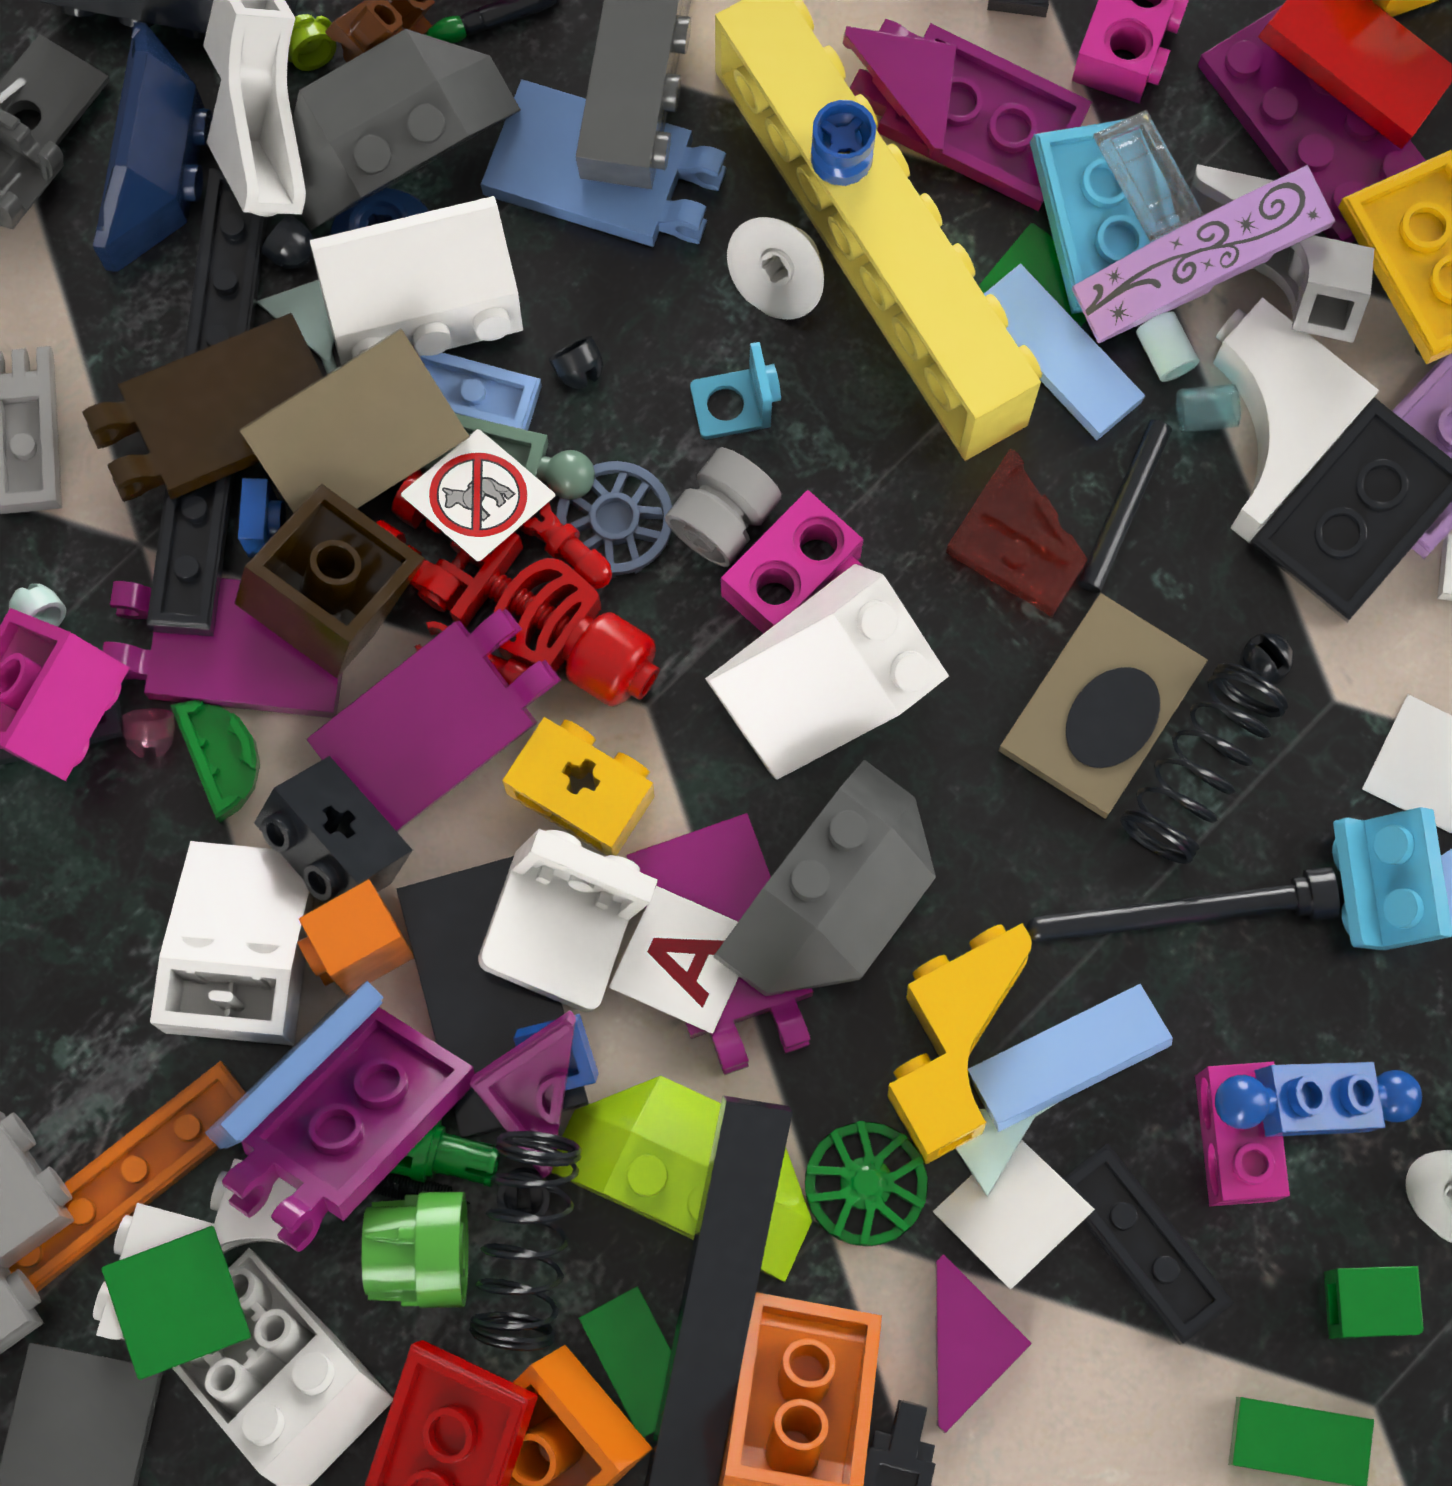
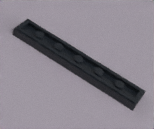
[644,1095,793,1486]

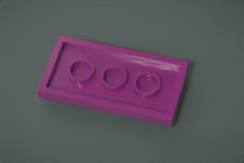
[1197,5,1426,243]

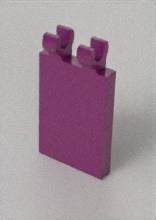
[850,19,1092,211]
[103,578,343,718]
[306,609,561,832]
[626,813,813,1075]
[222,1007,475,1252]

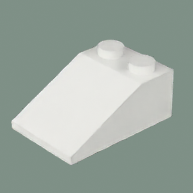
[705,564,949,780]

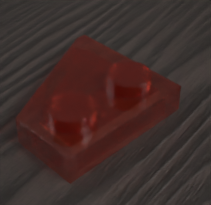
[946,449,1088,617]

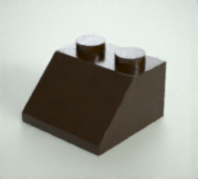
[234,484,424,678]

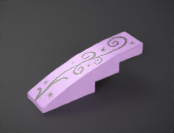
[1072,165,1335,344]

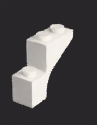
[203,0,306,217]
[93,1158,297,1341]

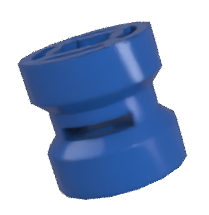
[811,100,876,186]

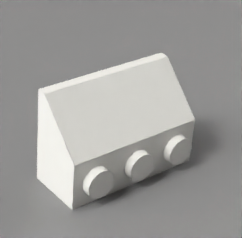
[310,196,523,365]

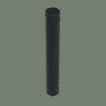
[1078,419,1172,593]

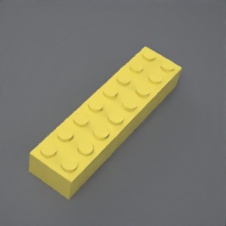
[715,0,1042,461]

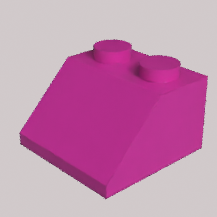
[0,608,130,781]

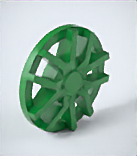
[804,1121,928,1247]

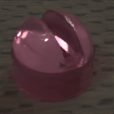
[122,708,175,758]

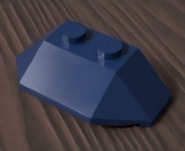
[93,22,212,272]

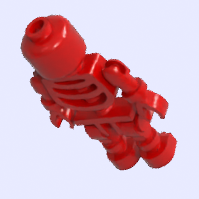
[376,470,660,707]

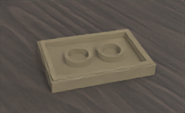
[239,328,470,513]
[998,593,1208,819]

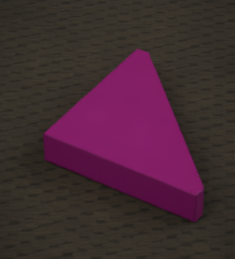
[842,26,957,158]
[469,1010,576,1178]
[935,1254,1032,1433]

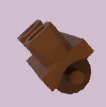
[325,0,435,63]

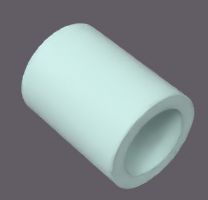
[1136,311,1200,382]

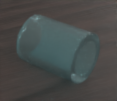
[1176,384,1241,433]

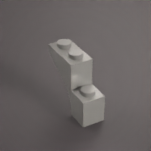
[1182,164,1375,343]
[0,1112,75,1354]

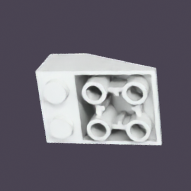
[150,841,314,1046]
[173,1248,393,1486]

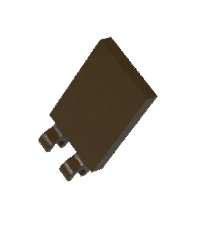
[82,313,323,502]

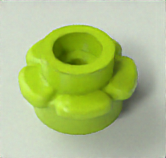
[288,14,337,71]

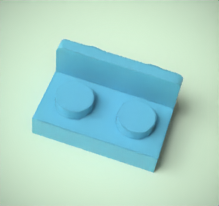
[1332,807,1452,950]

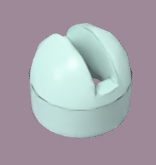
[9,584,66,627]

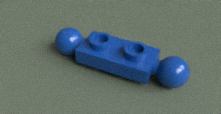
[1215,1062,1423,1137]

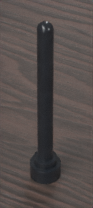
[1026,867,1340,942]

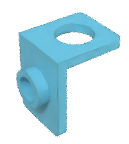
[690,342,781,440]

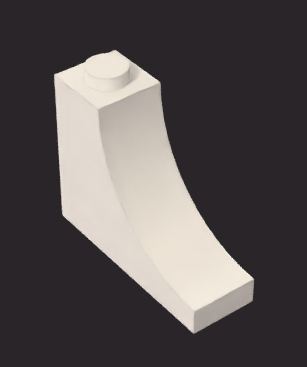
[1213,297,1379,544]

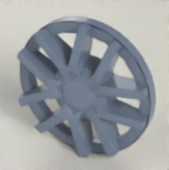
[556,461,672,578]

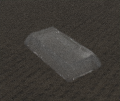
[1093,110,1204,242]

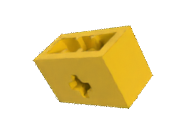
[502,717,655,856]

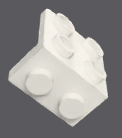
[478,829,657,1012]

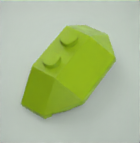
[551,1075,812,1283]

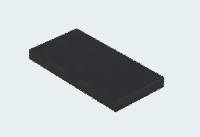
[396,856,589,1139]

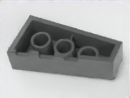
[576,0,691,189]

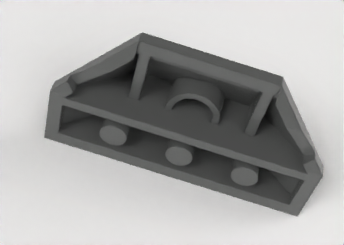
[293,29,521,231]
[714,760,936,996]

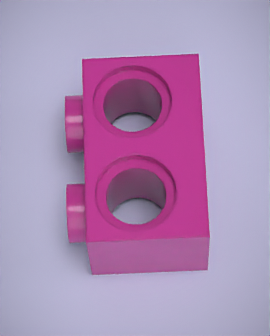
[1072,0,1189,103]
[721,490,864,634]
[1195,1062,1290,1207]

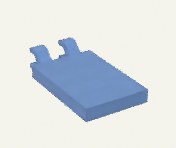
[480,79,727,247]

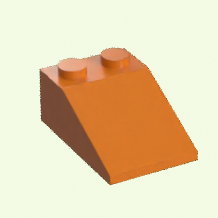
[718,1292,882,1486]
[508,1345,653,1486]

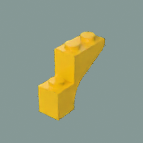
[887,923,1032,1164]

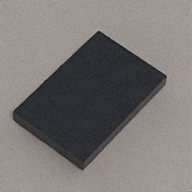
[1251,397,1452,623]

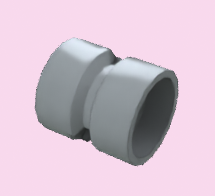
[665,447,782,567]

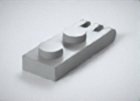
[0,346,62,514]

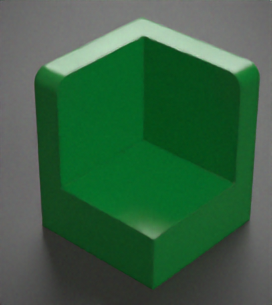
[1324,1266,1424,1339]

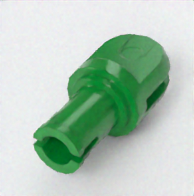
[391,1120,501,1187]

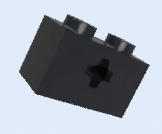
[254,756,413,904]

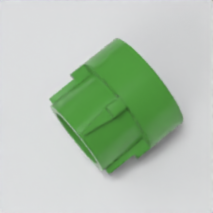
[362,1192,469,1308]

